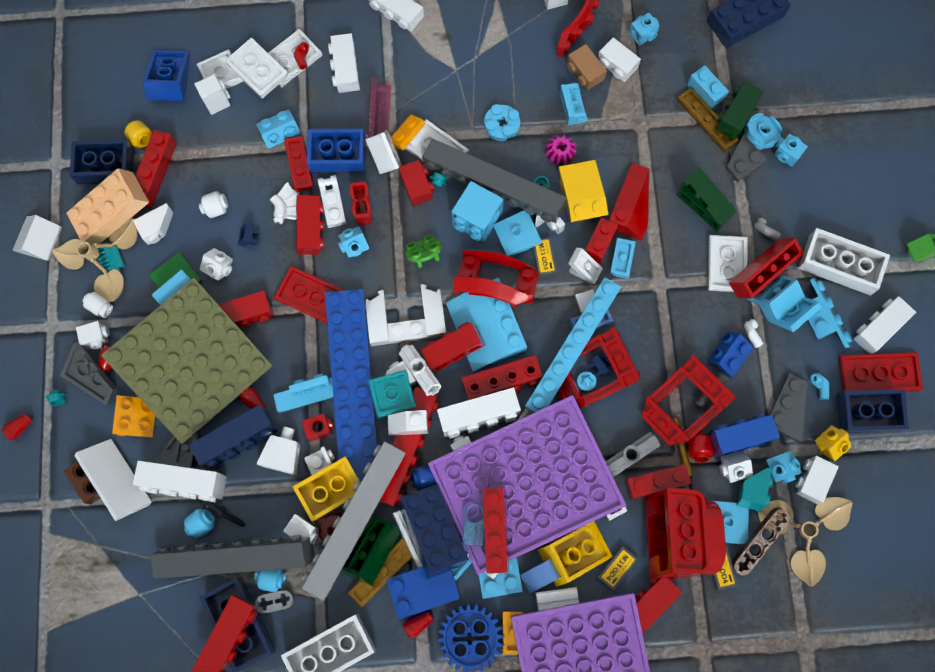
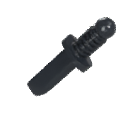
[203,501,245,527]

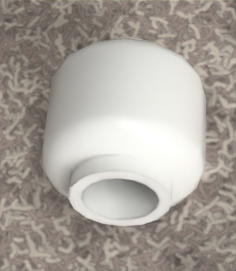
[199,191,229,218]

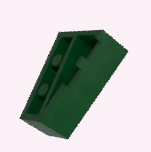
[676,166,736,232]
[340,516,401,586]

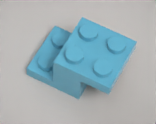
[746,274,821,332]

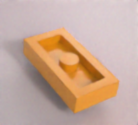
[391,114,425,151]
[503,612,523,655]

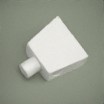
[257,427,300,476]

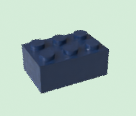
[70,140,134,185]
[837,389,909,433]

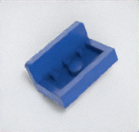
[707,332,754,378]

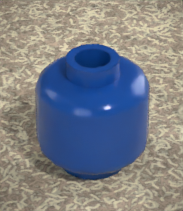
[411,465,437,491]

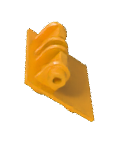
[112,395,155,438]

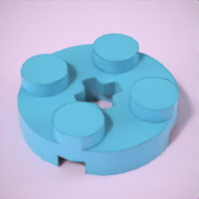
[484,104,520,141]
[744,113,782,150]

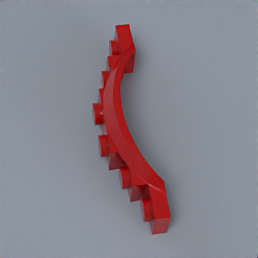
[556,0,600,57]

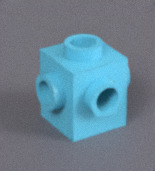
[629,13,660,46]
[774,134,808,167]
[338,226,369,258]
[767,451,802,483]

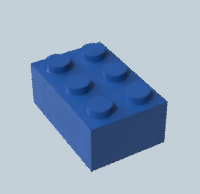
[307,129,366,172]
[709,413,780,459]

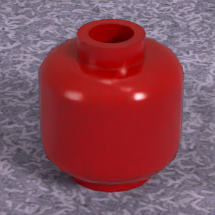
[687,432,714,463]

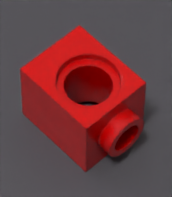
[301,414,334,442]

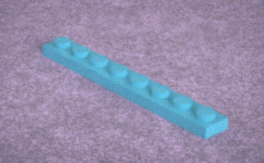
[525,277,621,413]

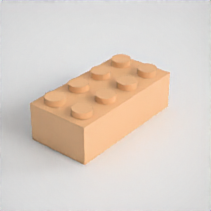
[67,168,149,245]

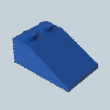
[142,50,190,101]
[386,567,461,620]

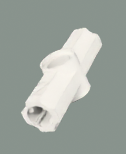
[399,345,441,396]

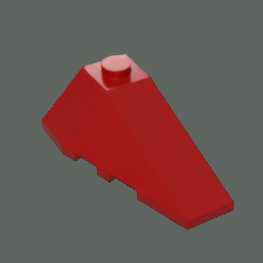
[609,163,649,241]

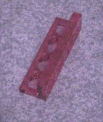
[368,77,391,154]

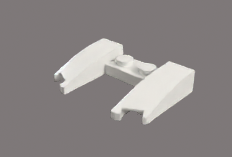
[366,284,446,346]

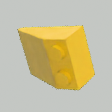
[558,160,609,222]
[292,456,359,524]
[538,521,613,587]

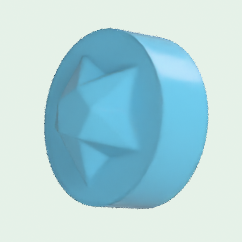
[576,372,596,392]

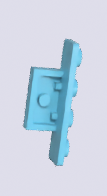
[808,278,852,348]
[274,374,333,413]

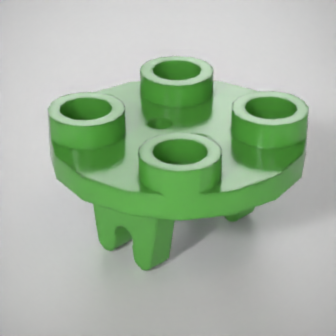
[406,235,442,268]

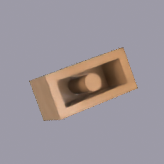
[567,44,607,91]

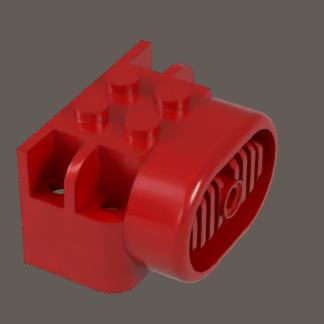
[645,488,726,580]

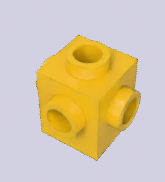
[815,425,852,461]

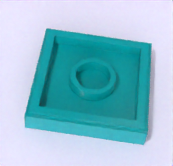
[368,370,416,418]

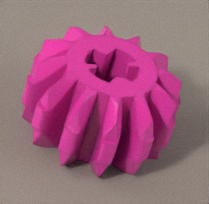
[545,134,577,166]

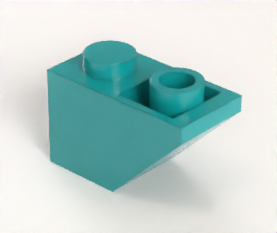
[737,467,773,512]

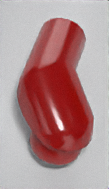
[294,42,309,70]

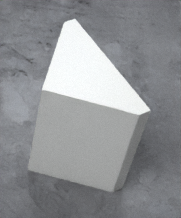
[366,130,402,174]
[13,215,62,261]

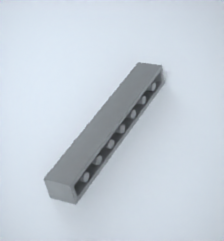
[301,441,405,601]

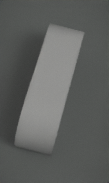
[255,590,295,613]

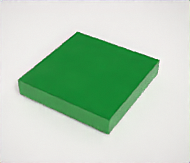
[149,253,203,288]

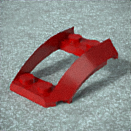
[454,250,540,308]
[549,327,641,408]
[642,355,736,445]

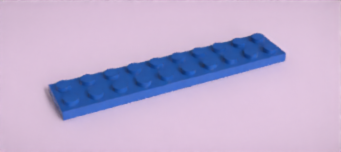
[325,289,377,481]

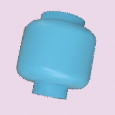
[184,509,215,539]
[254,569,286,592]

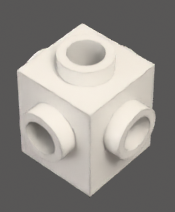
[199,248,233,281]

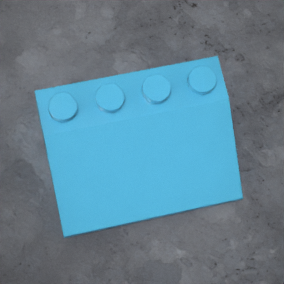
[446,278,527,372]

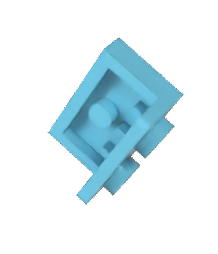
[256,109,301,148]

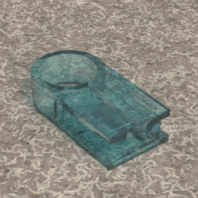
[463,504,484,546]

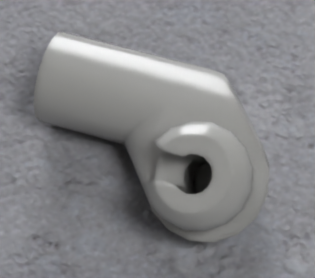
[754,218,781,241]

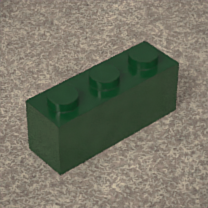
[716,81,764,141]

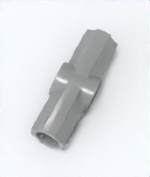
[606,432,660,477]

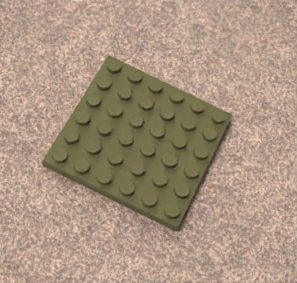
[101,278,272,444]

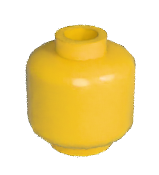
[124,120,152,148]

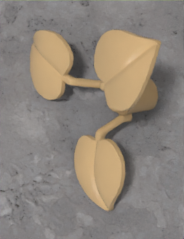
[53,218,138,302]
[757,497,853,587]

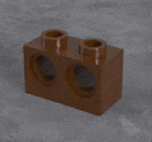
[64,461,101,505]

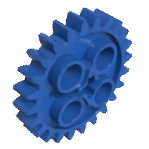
[438,604,505,672]

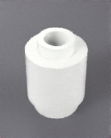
[82,292,113,318]

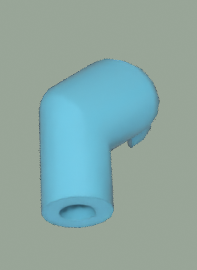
[810,373,830,400]

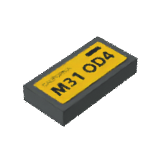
[533,237,557,277]
[713,545,738,590]
[597,546,639,591]

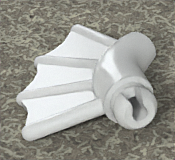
[270,182,300,224]

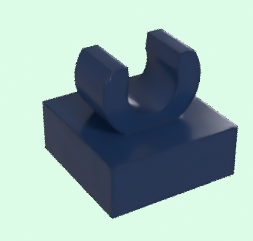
[238,223,260,246]
[588,353,613,377]

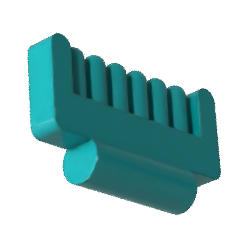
[97,243,125,280]

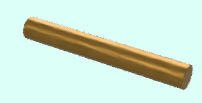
[673,418,693,477]

